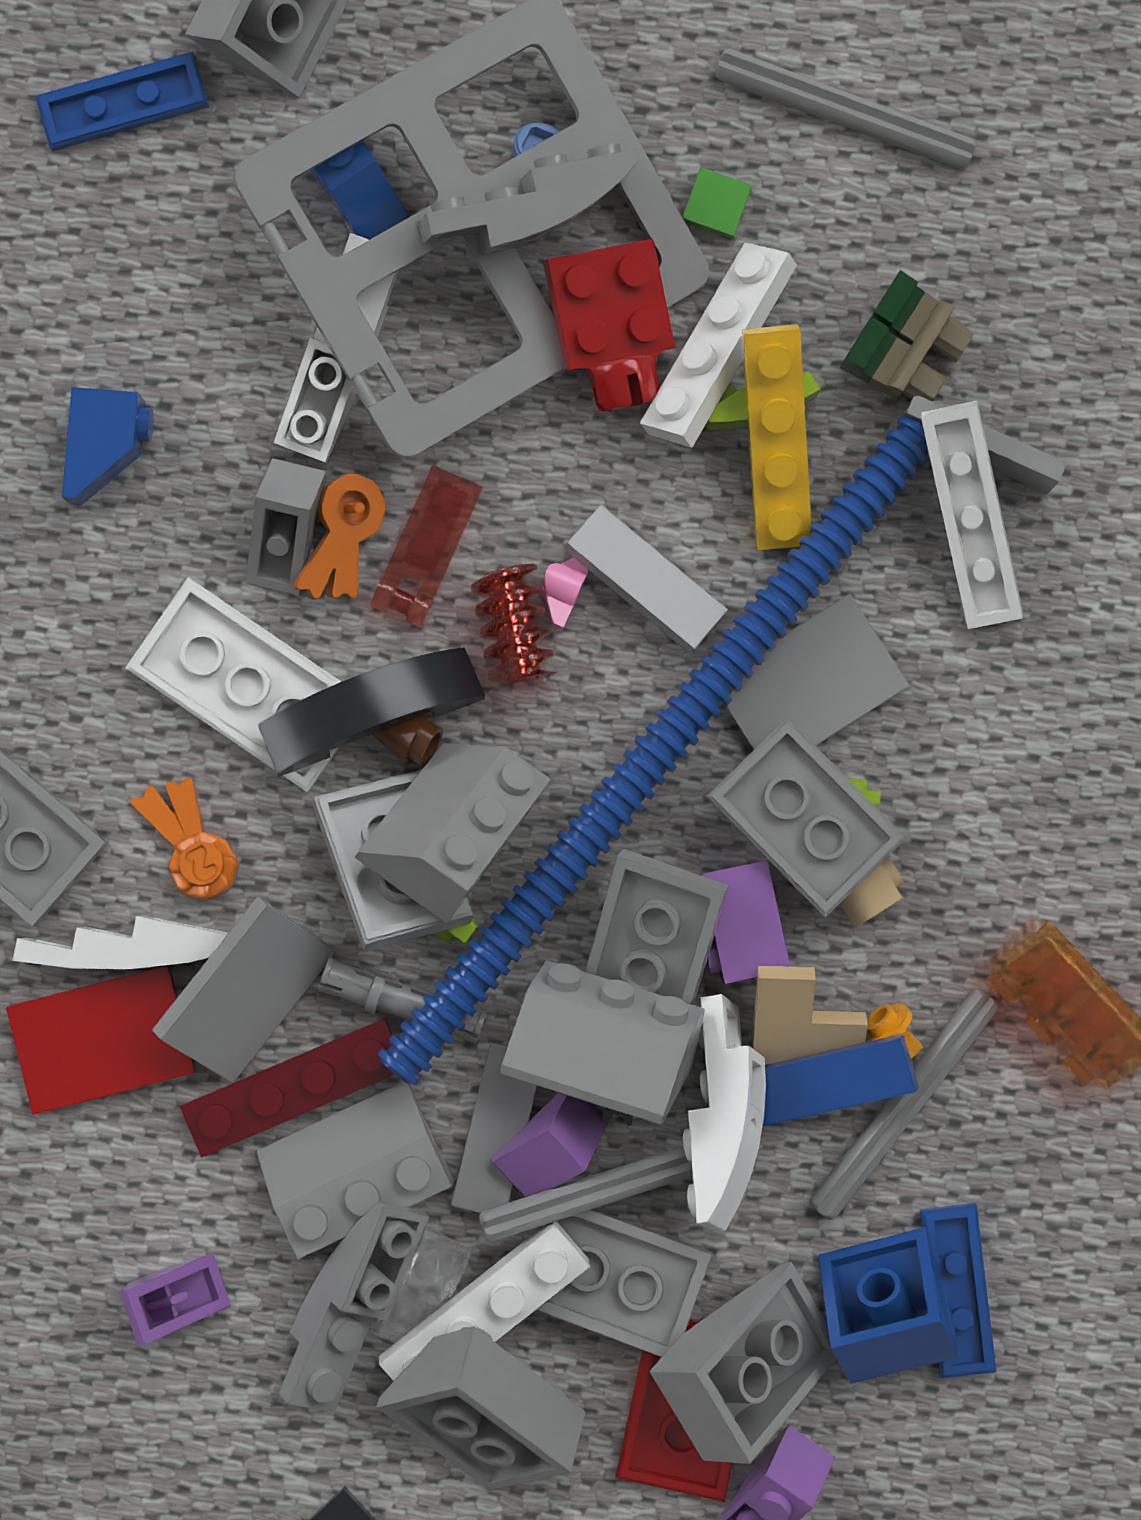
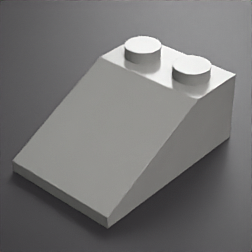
[650,1262,836,1464]

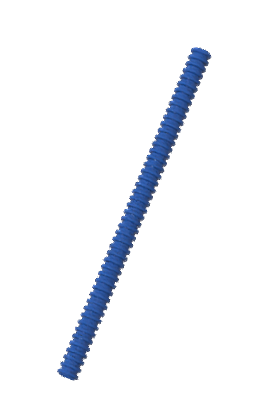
[378,416,929,1085]

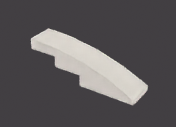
[12,916,229,969]

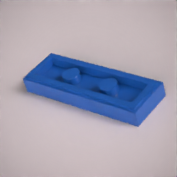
[35,51,209,151]
[762,1034,919,1127]
[920,1203,997,1378]

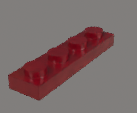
[180,1018,395,1158]

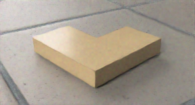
[751,966,867,1064]

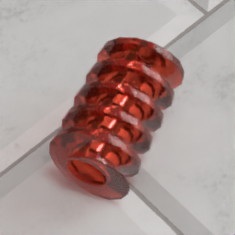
[470,563,558,684]

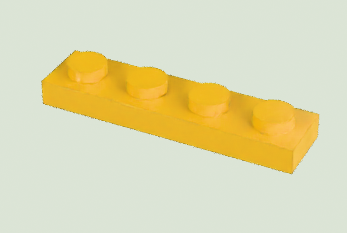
[742,324,811,551]

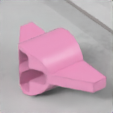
[540,557,589,631]

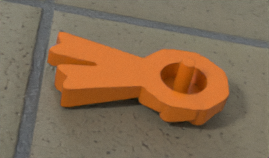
[293,473,386,600]
[130,777,239,901]

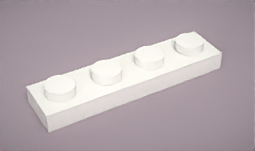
[640,242,797,448]
[921,400,1023,629]
[379,1221,590,1381]

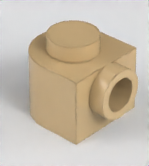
[839,857,904,928]

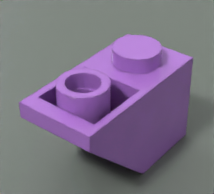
[718,1425,835,1520]

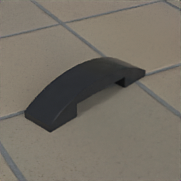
[258,647,485,777]

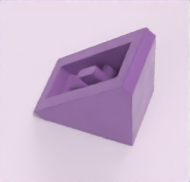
[490,1092,608,1197]
[120,1253,231,1346]

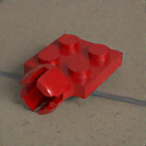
[543,238,675,412]

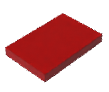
[6,965,197,1115]
[615,1319,733,1502]

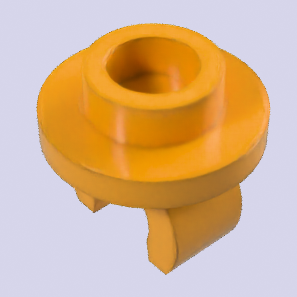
[866,1003,923,1059]

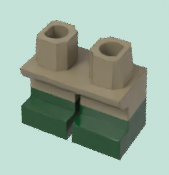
[840,270,974,401]

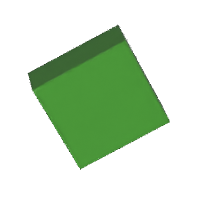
[682,167,752,240]

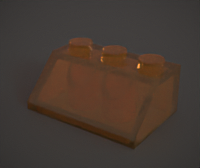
[983,919,1141,1089]

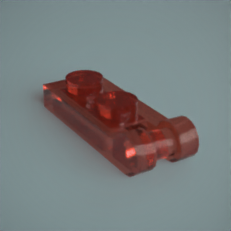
[371,465,483,628]

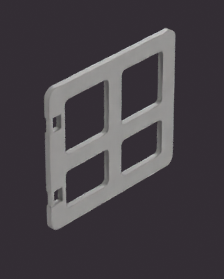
[234,0,709,457]

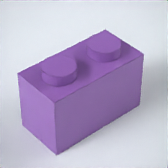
[699,860,790,984]

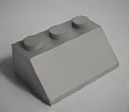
[185,0,348,98]
[354,743,551,923]
[500,960,705,1125]
[256,1081,454,1260]
[376,1326,586,1490]

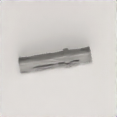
[318,957,487,1044]

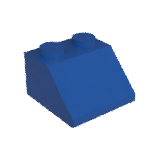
[819,1227,959,1384]

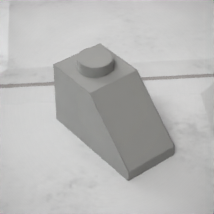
[246,458,326,596]

